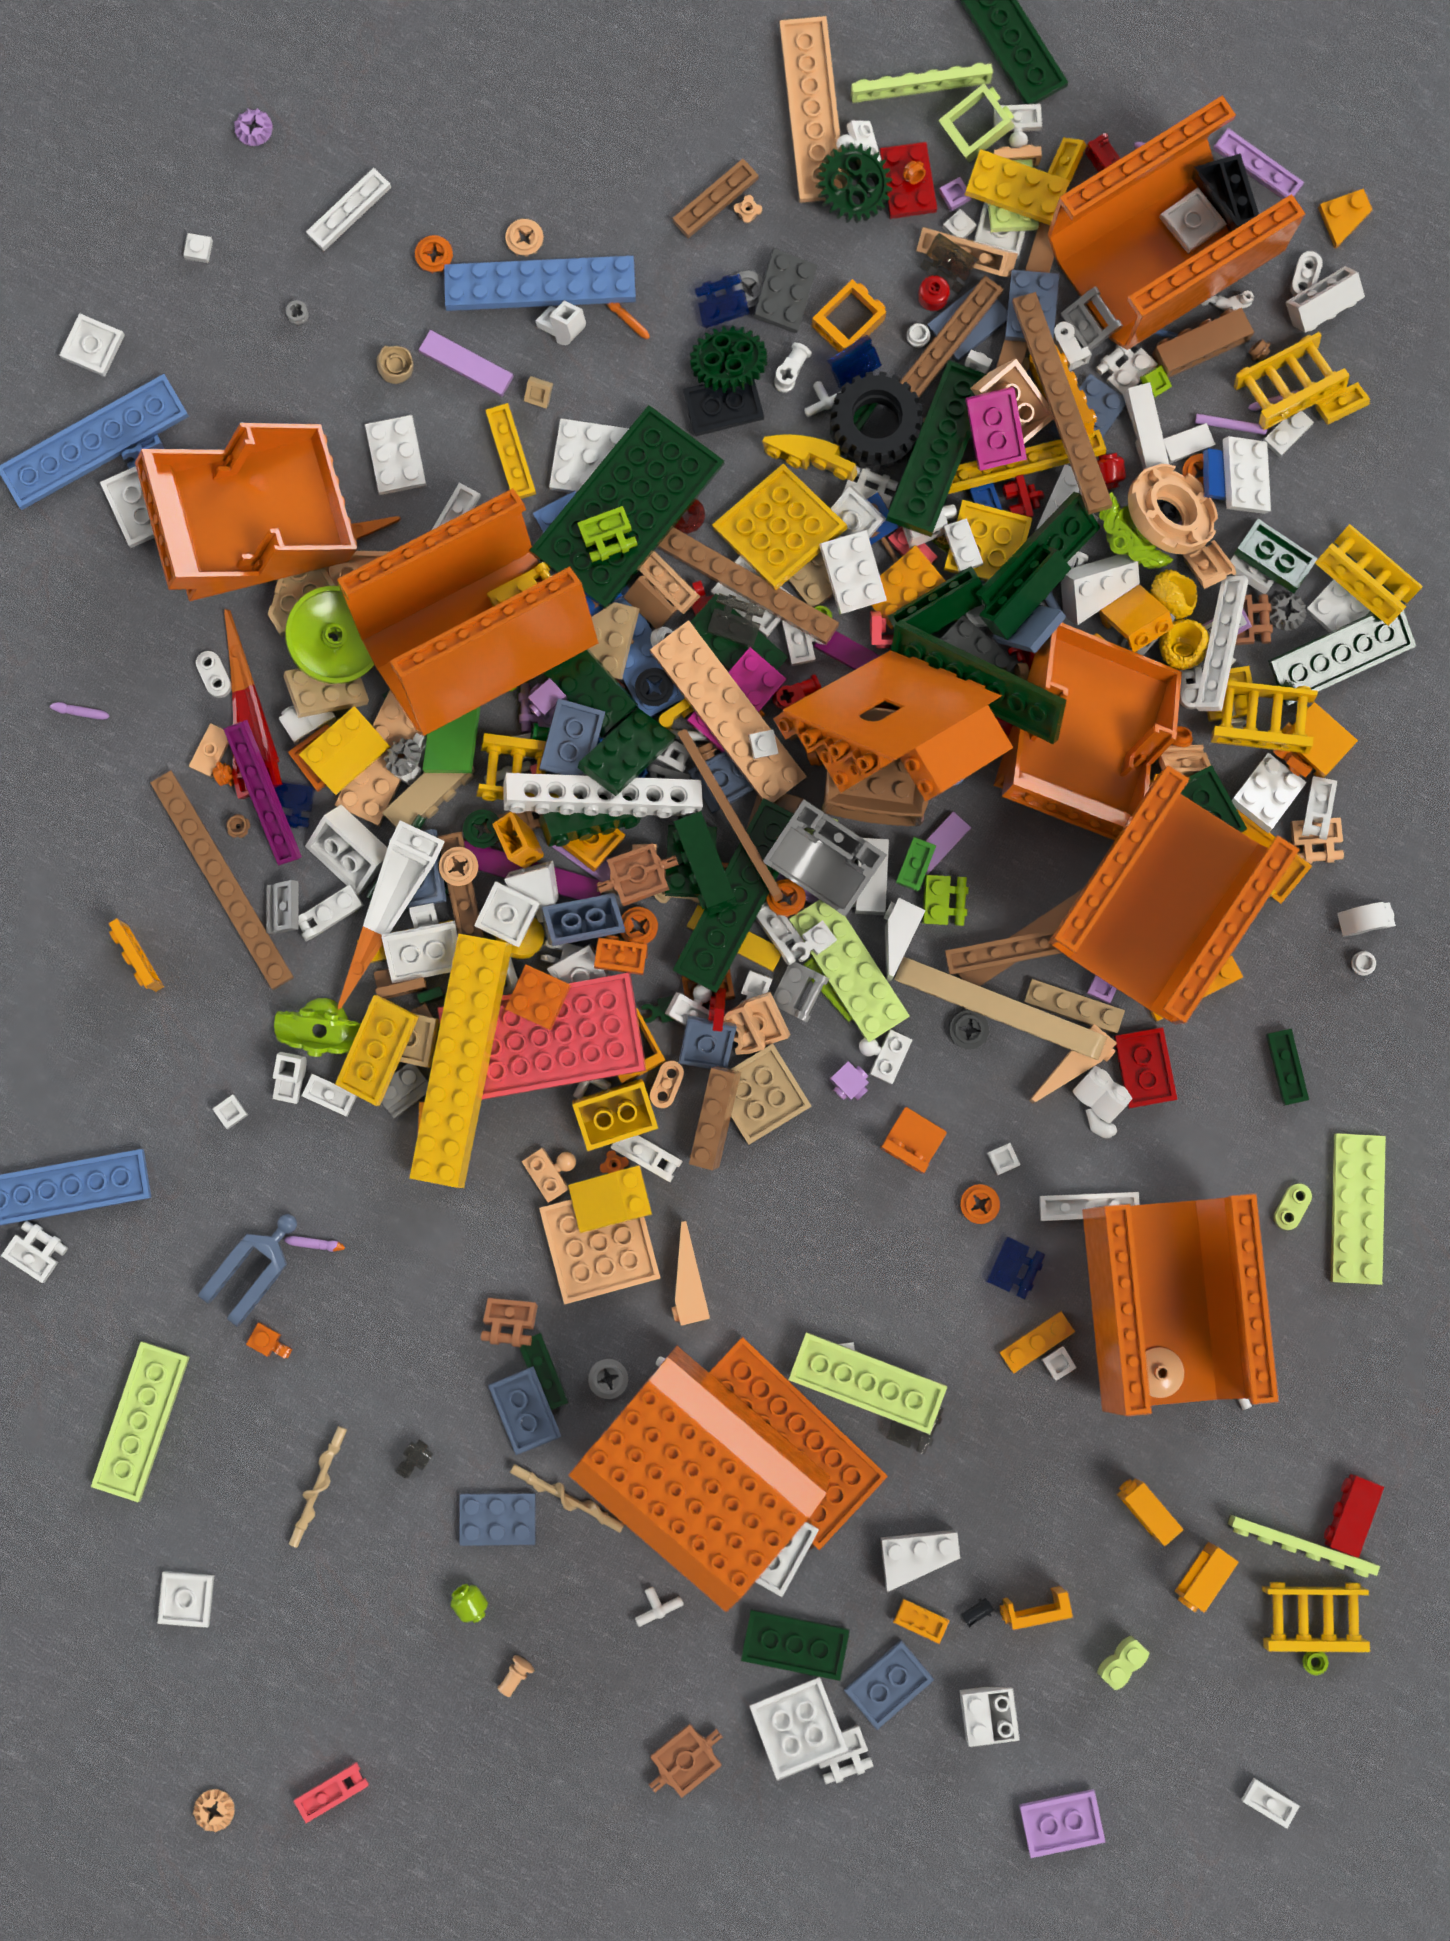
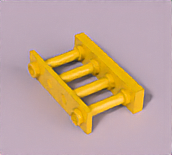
[1234,332,1350,430]
[1315,524,1423,626]
[1211,678,1318,754]
[476,733,577,801]
[1262,1582,1370,1652]

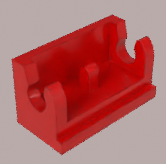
[1085,133,1121,173]

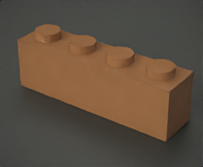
[1152,307,1254,378]
[689,1066,741,1170]

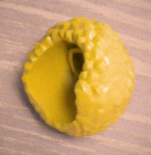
[1150,569,1198,620]
[1159,619,1210,670]

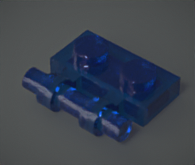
[695,274,749,328]
[259,783,315,829]
[986,1237,1045,1300]

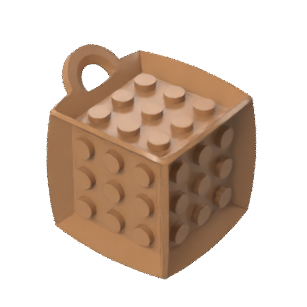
[821,708,929,826]

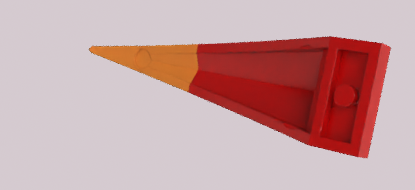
[224,609,282,799]

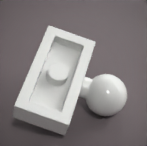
[993,104,1042,148]
[836,121,881,161]
[782,620,830,666]
[665,985,713,1026]
[859,1029,912,1084]

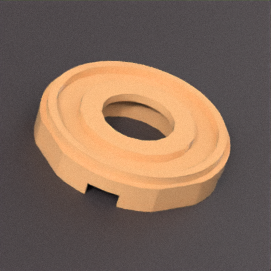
[1128,464,1218,554]

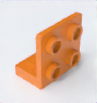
[594,935,648,975]
[880,1107,947,1174]

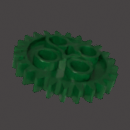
[816,142,893,223]
[690,325,767,393]

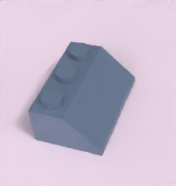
[542,893,625,946]

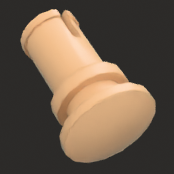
[498,1655,534,1697]

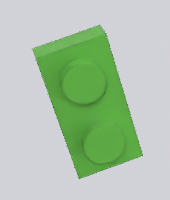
[896,837,936,892]

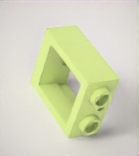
[938,84,1015,163]

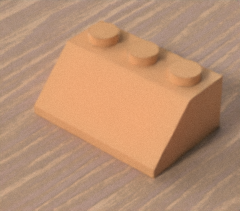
[970,359,1054,444]

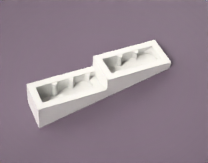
[1123,383,1169,470]

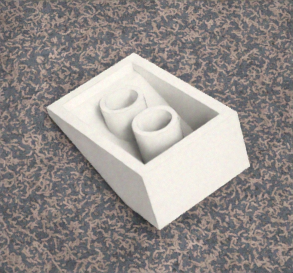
[884,898,926,982]

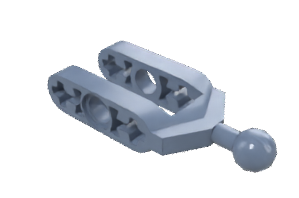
[198,1214,297,1327]

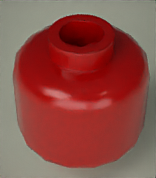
[918,275,950,311]
[1097,453,1126,489]

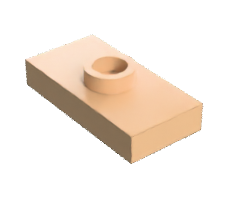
[189,723,229,778]

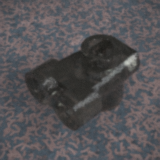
[395,1440,433,1479]

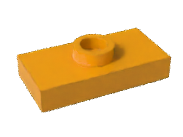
[893,1598,950,1644]

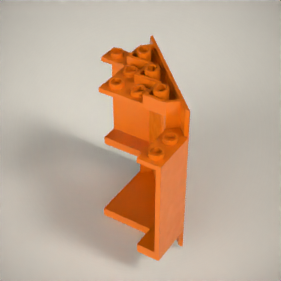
[773,650,1013,802]

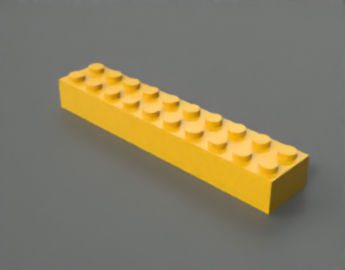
[409,934,513,1188]

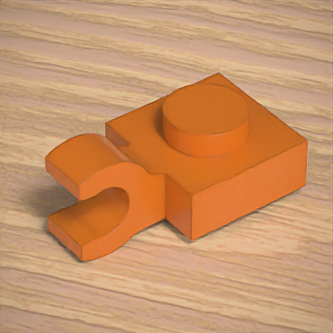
[246,1323,293,1358]

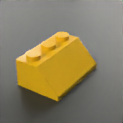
[299,706,391,795]
[572,1078,658,1151]

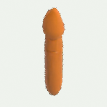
[606,303,650,339]

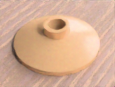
[1145,1347,1184,1398]

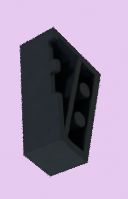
[1192,153,1259,232]

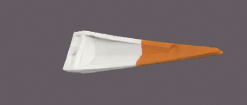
[338,820,445,1010]

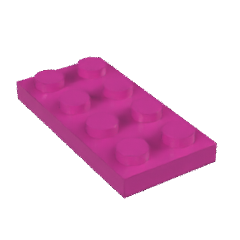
[687,647,786,753]

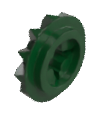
[463,809,499,849]

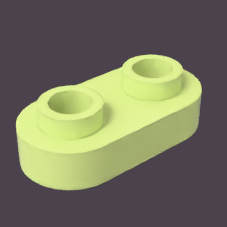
[1274,1184,1312,1230]

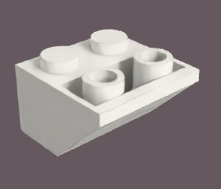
[959,1687,1020,1747]

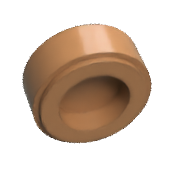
[1014,663,1030,681]

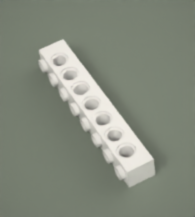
[503,773,703,818]

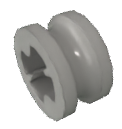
[286,300,309,325]

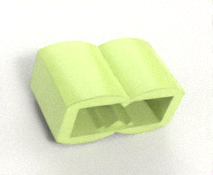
[1097,1636,1149,1690]

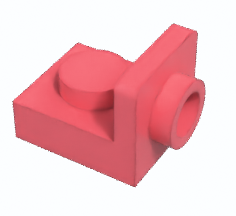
[870,611,894,648]

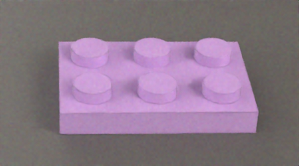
[1019,1789,1105,1858]

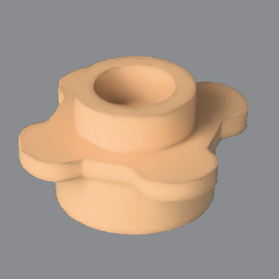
[734,195,762,223]

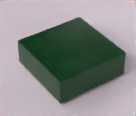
[417,987,446,1005]

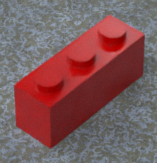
[1324,1474,1384,1558]

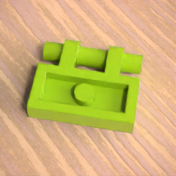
[577,506,638,562]
[922,875,969,926]

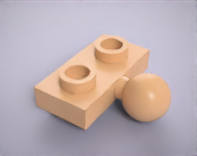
[521,1148,576,1203]

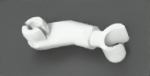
[1201,291,1254,311]

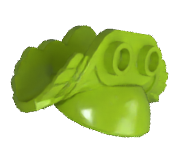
[1099,492,1174,569]
[274,998,361,1057]

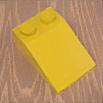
[568,1165,652,1233]

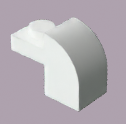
[536,301,586,345]
[1337,902,1396,937]
[273,1052,307,1104]

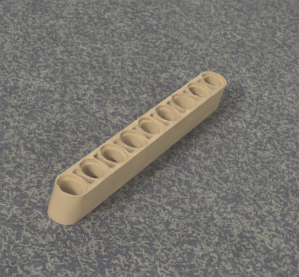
[894,957,1107,1060]

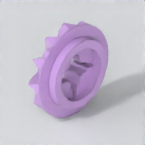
[234,108,273,146]

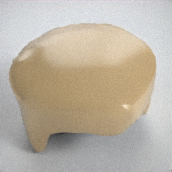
[377,346,413,384]

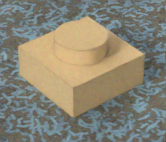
[524,376,553,408]

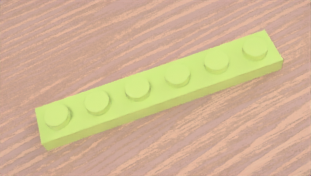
[851,63,993,103]
[1228,1515,1380,1578]

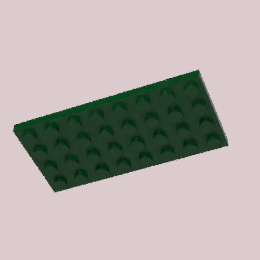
[529,405,725,609]

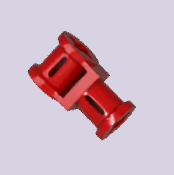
[772,674,822,709]

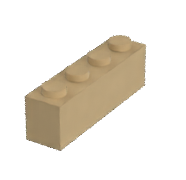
[382,767,475,828]

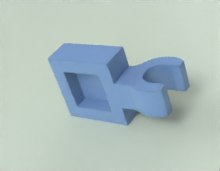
[121,434,164,469]

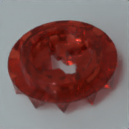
[674,499,705,535]

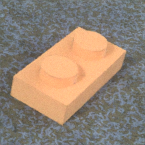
[993,145,1042,166]

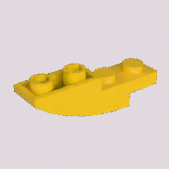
[762,435,857,482]

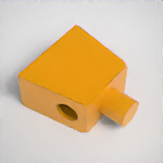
[492,812,544,868]

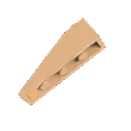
[916,227,1018,277]
[1029,1024,1117,1104]
[671,1221,710,1326]

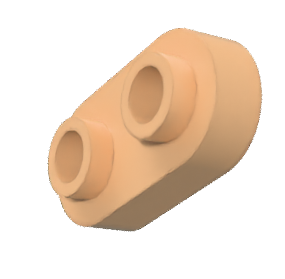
[650,1061,684,1109]

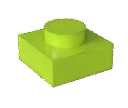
[1140,365,1172,398]

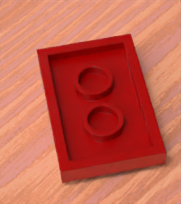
[879,142,937,219]
[1114,1027,1178,1109]

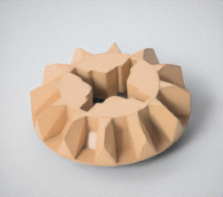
[506,219,544,257]
[439,847,479,886]
[193,1789,235,1832]

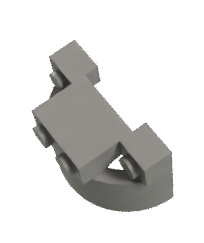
[763,800,887,916]

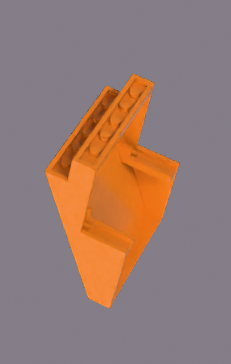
[135,423,357,601]
[993,622,1182,840]

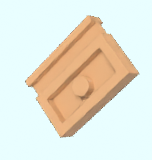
[1183,540,1236,589]
[1158,745,1211,777]

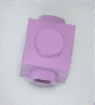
[528,678,567,720]
[830,1061,869,1101]

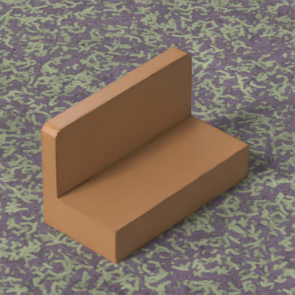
[374,968,428,1000]

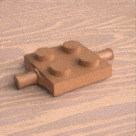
[597,843,679,906]
[649,1723,723,1798]

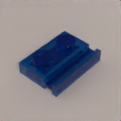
[827,335,882,389]

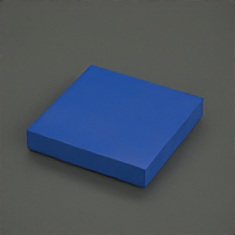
[1203,448,1226,501]

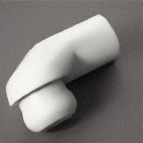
[1086,1108,1117,1138]

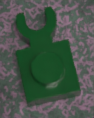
[641,995,676,1024]

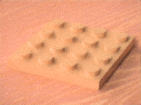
[539,1199,661,1304]

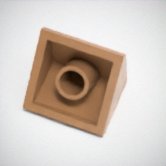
[624,576,679,629]

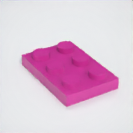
[965,387,1027,471]

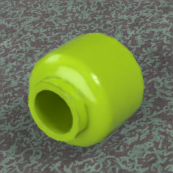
[450,1584,488,1623]

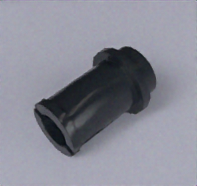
[961,1598,994,1628]

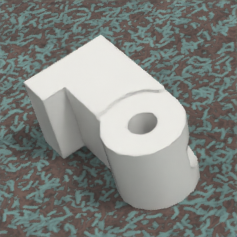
[1053,322,1091,371]

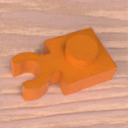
[1273,750,1313,778]

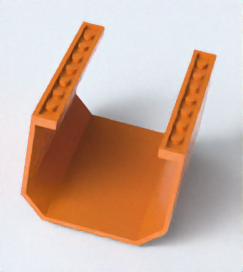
[1047,95,1306,350]
[337,488,598,736]
[1048,765,1300,1024]
[1082,1194,1279,1416]
[568,1346,830,1612]

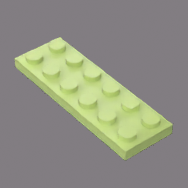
[789,900,910,1042]
[1330,1134,1386,1285]
[789,1332,947,1434]
[91,1341,190,1502]

